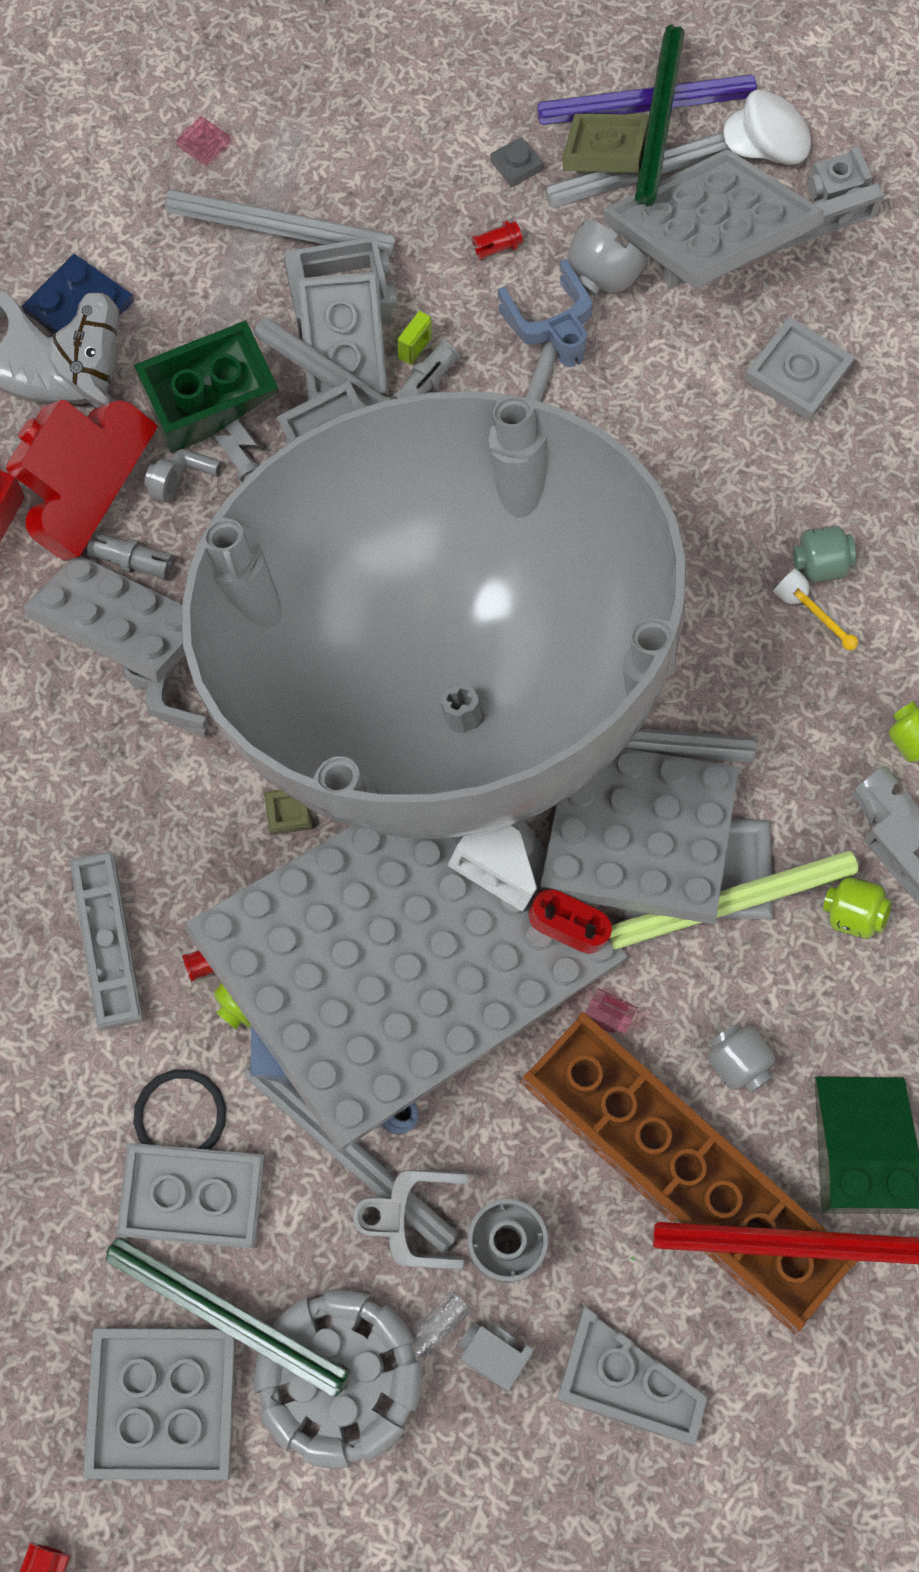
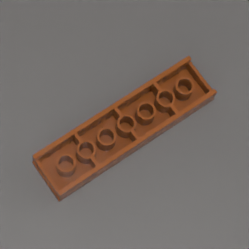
[519,1012,858,1335]

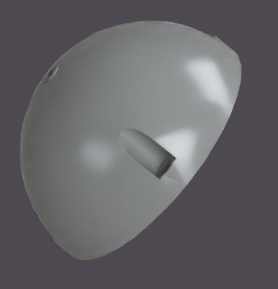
[181,391,686,838]

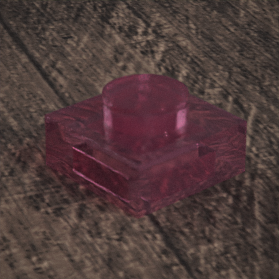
[585,988,638,1034]

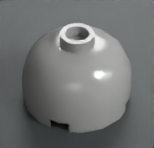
[568,220,648,296]

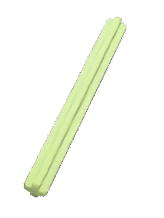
[609,851,858,949]

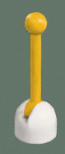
[773,568,858,651]

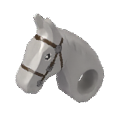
[0,291,119,407]

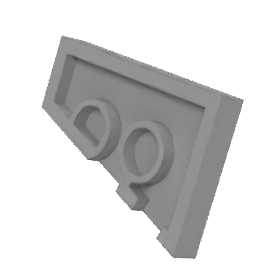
[556,1306,707,1447]

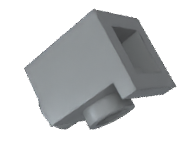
[807,147,873,200]
[458,1322,534,1392]

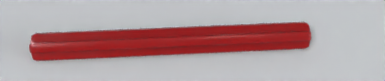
[652,1222,919,1265]

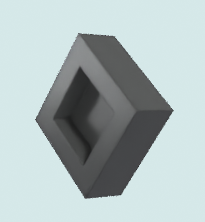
[490,137,543,188]

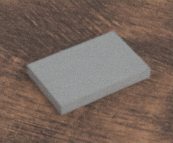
[297,272,388,400]
[116,1143,265,1248]

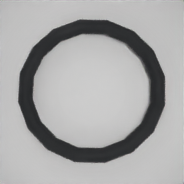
[133,1069,226,1150]

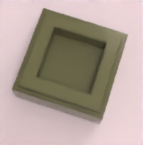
[264,790,312,836]

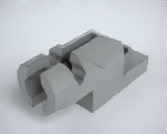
[852,766,919,906]

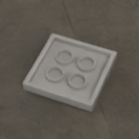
[83,1329,236,1480]

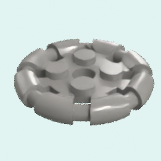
[254,1289,422,1469]

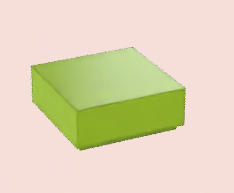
[397,310,432,365]

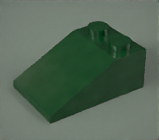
[134,320,279,453]
[815,1076,919,1214]

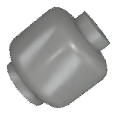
[708,1023,775,1093]

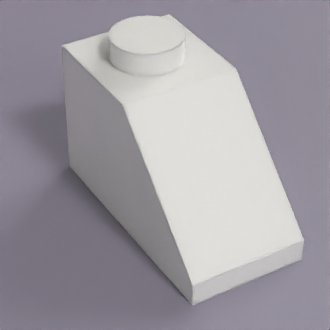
[448,825,537,912]

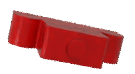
[6,400,158,560]

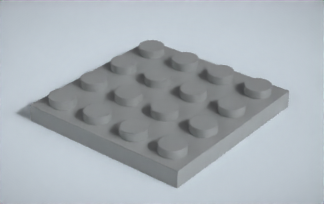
[603,149,824,289]
[540,748,739,924]

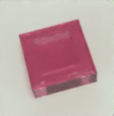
[176,116,231,166]

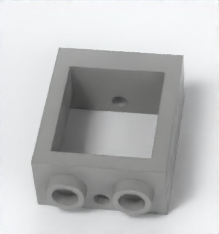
[284,236,397,339]

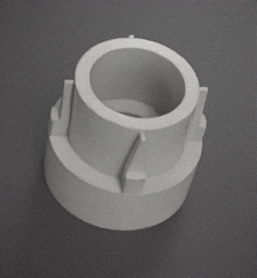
[467,1199,548,1284]

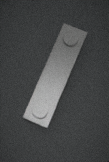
[69,851,144,1031]

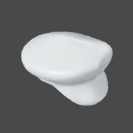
[723,90,811,165]

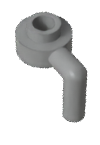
[145,449,223,502]

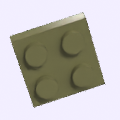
[562,114,649,174]

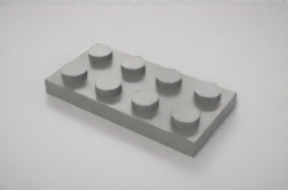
[24,556,185,683]

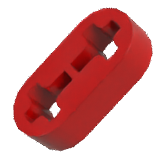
[528,889,612,954]

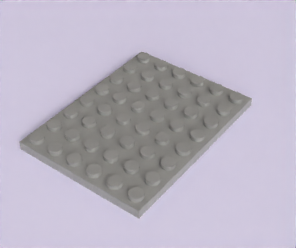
[185,820,628,1152]

